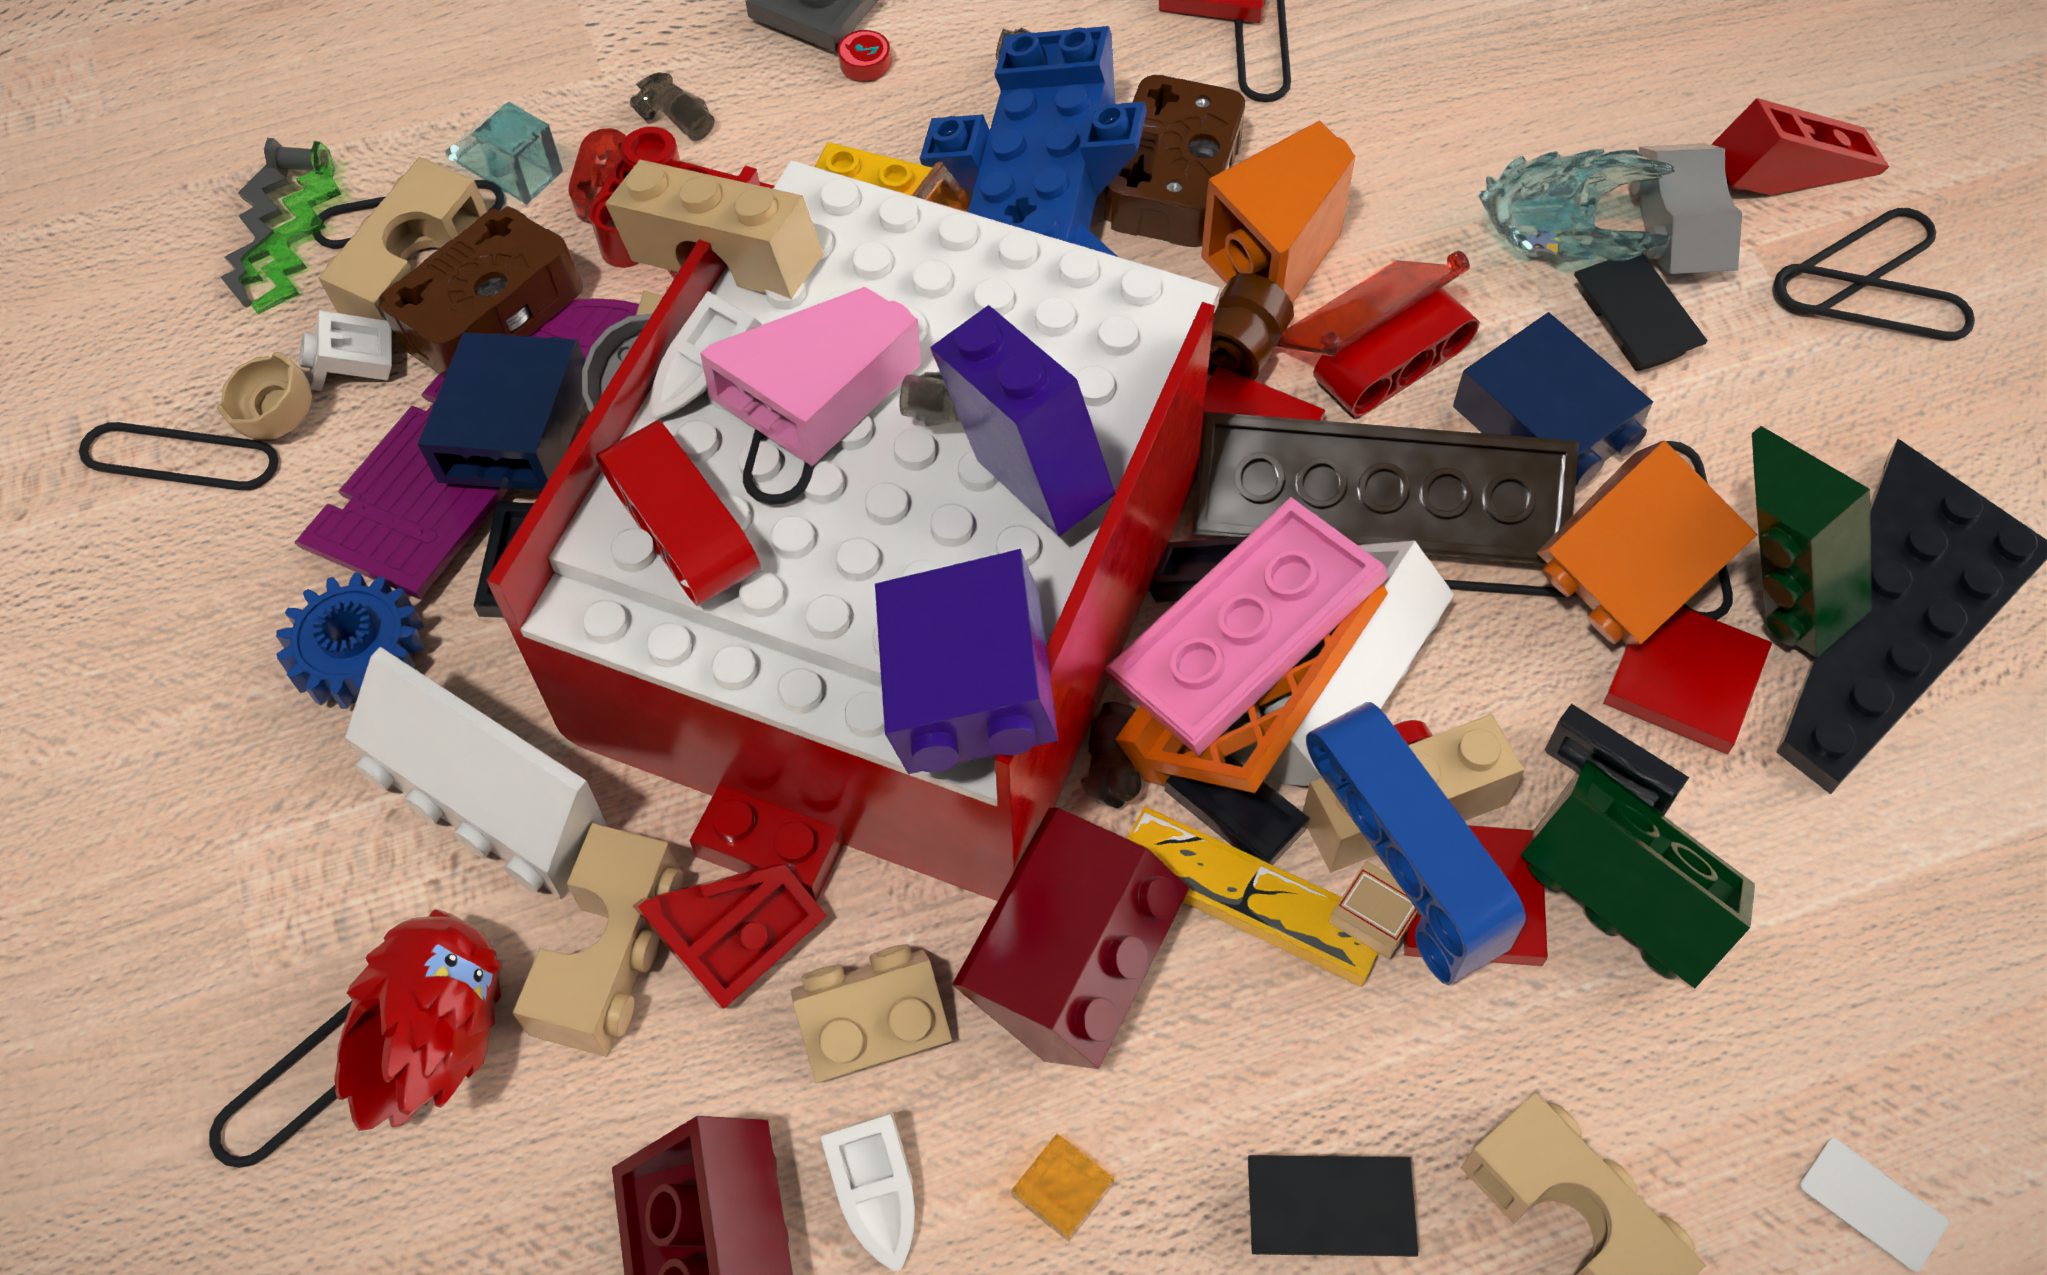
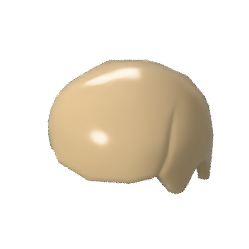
[217,352,312,440]

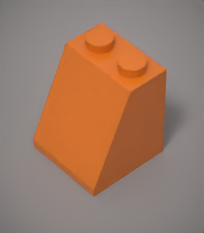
[1201,120,1356,303]
[1537,440,1758,645]

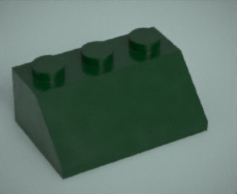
[1752,426,1871,658]
[1520,759,1755,989]

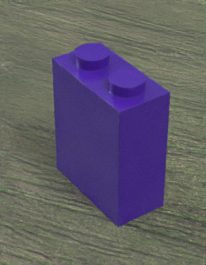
[930,305,1115,537]
[875,549,1059,774]

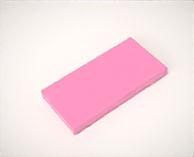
[1104,497,1388,756]

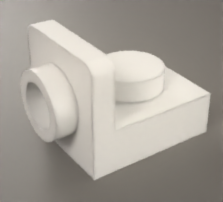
[299,310,392,391]

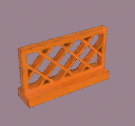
[1115,583,1388,793]

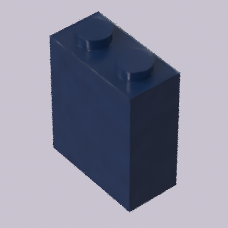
[1453,312,1654,487]
[418,332,586,491]

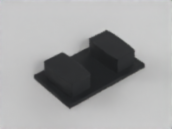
[1574,249,1708,371]
[1248,1155,1418,1257]

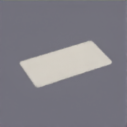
[1800,1138,1949,1272]

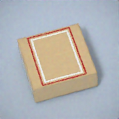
[1329,860,1418,959]

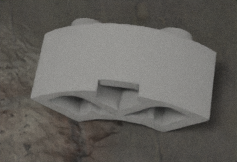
[1630,143,1742,274]

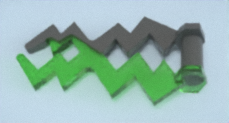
[221,138,341,314]

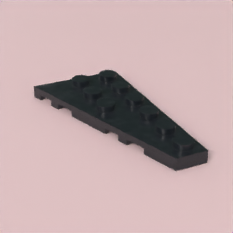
[1776,438,2047,794]

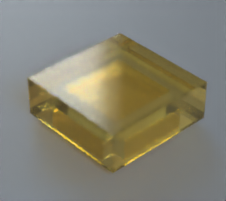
[1011,1133,1114,1242]

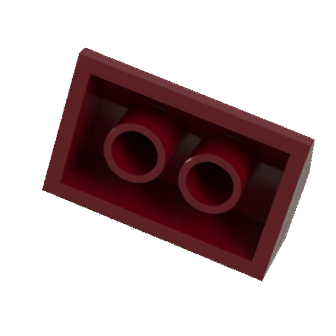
[952,808,1190,1069]
[612,1116,793,1275]

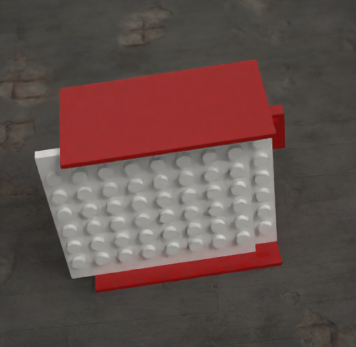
[486,160,1220,901]

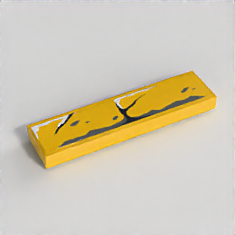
[1127,806,1378,987]

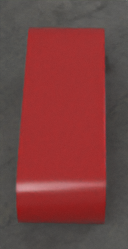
[1313,283,1480,417]
[595,420,761,606]

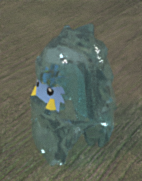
[1478,149,1675,262]

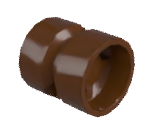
[1208,273,1294,381]

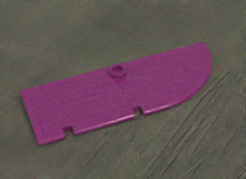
[295,298,639,599]

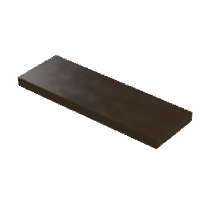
[1192,412,1579,566]

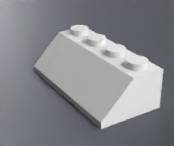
[1219,541,1454,786]
[345,647,608,899]

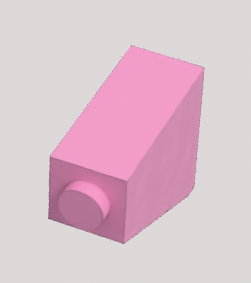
[700,287,921,466]

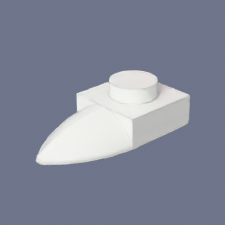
[651,291,762,419]
[820,1111,915,1272]

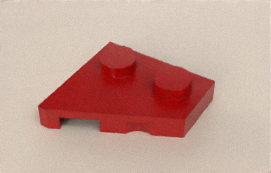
[633,864,827,1009]

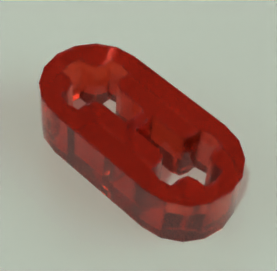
[568,128,626,224]

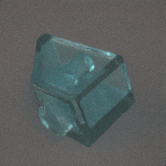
[445,101,563,205]

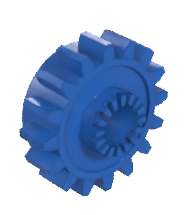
[276,573,425,709]

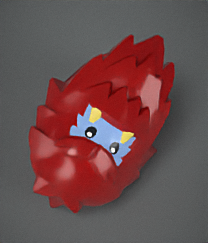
[334,909,502,1131]

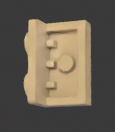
[791,944,952,1083]

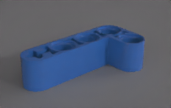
[1306,702,1526,986]

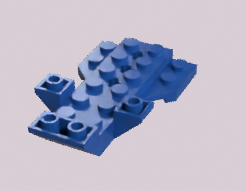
[920,26,1147,257]

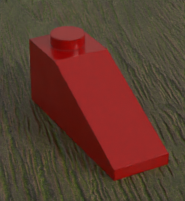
[1711,98,1890,195]

